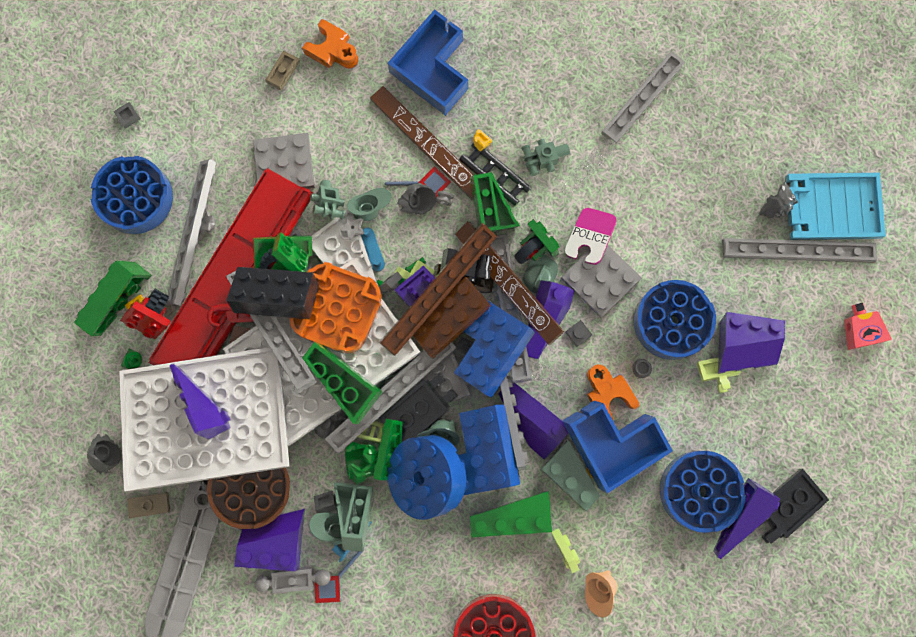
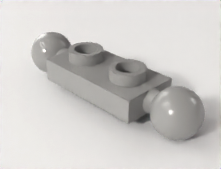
[255,568,331,594]

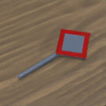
[385,166,451,198]
[315,551,362,603]

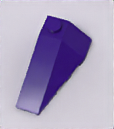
[526,280,575,359]
[169,363,231,440]
[498,380,568,460]
[713,478,780,559]

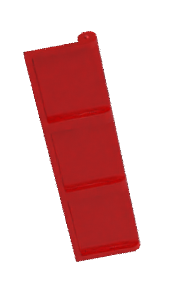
[148,168,314,366]

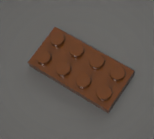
[413,276,491,359]

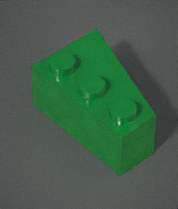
[470,172,520,232]

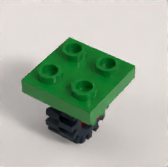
[259,232,309,272]

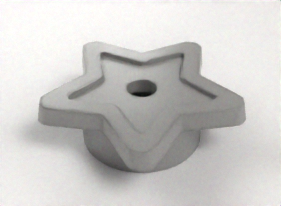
[199,212,216,235]
[340,216,364,240]

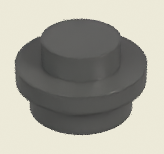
[632,359,652,378]

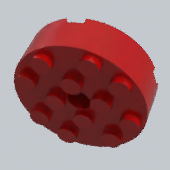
[453,594,536,637]

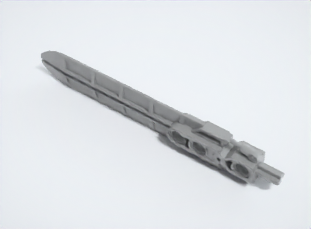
[145,480,219,637]

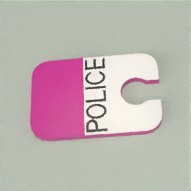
[565,208,617,265]

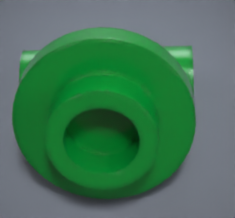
[121,348,142,369]

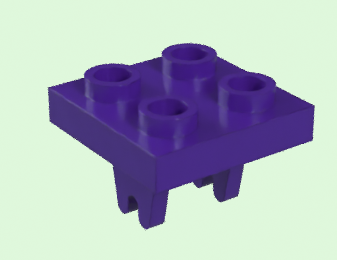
[394,266,435,307]

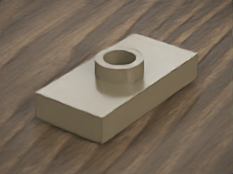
[265,50,300,91]
[127,492,170,518]

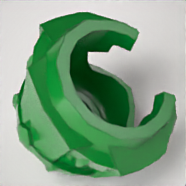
[344,442,378,485]

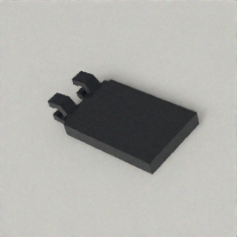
[379,374,458,442]
[758,468,829,544]

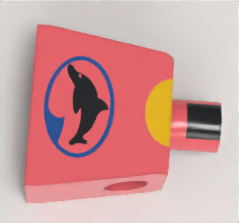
[844,303,892,350]

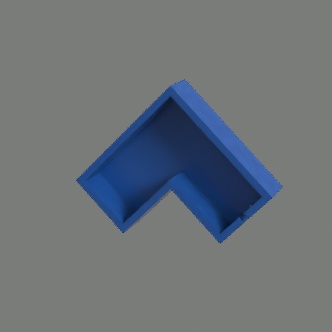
[387,9,468,116]
[454,300,535,398]
[562,401,673,494]
[458,405,520,496]

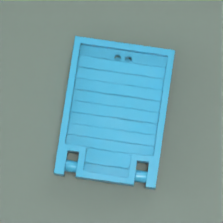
[785,173,886,240]

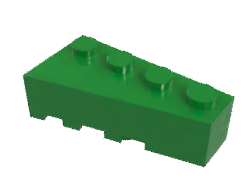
[74,261,152,337]
[302,342,383,424]
[470,491,552,537]

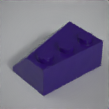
[718,312,785,374]
[234,509,305,571]

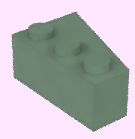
[540,440,600,511]
[334,482,374,552]

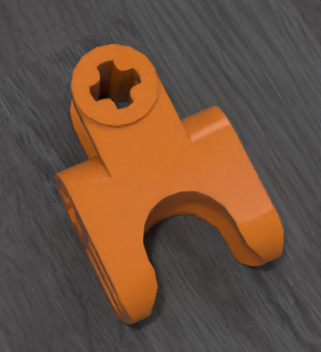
[302,19,359,69]
[587,364,639,420]

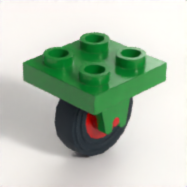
[514,219,559,264]

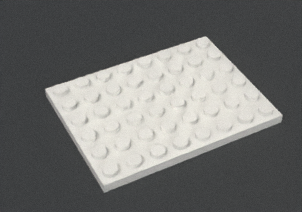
[223,259,420,446]
[119,347,289,492]

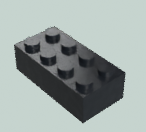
[226,267,319,319]

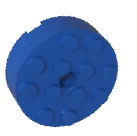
[91,156,173,234]
[634,280,716,360]
[387,435,466,520]
[660,451,746,533]

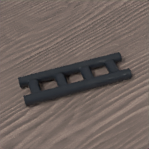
[459,143,532,206]

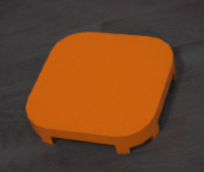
[289,262,382,354]

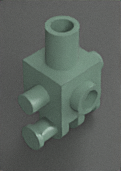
[521,139,570,176]
[310,180,345,220]

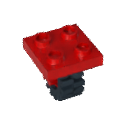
[120,288,171,340]

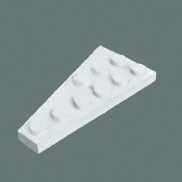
[312,209,383,300]

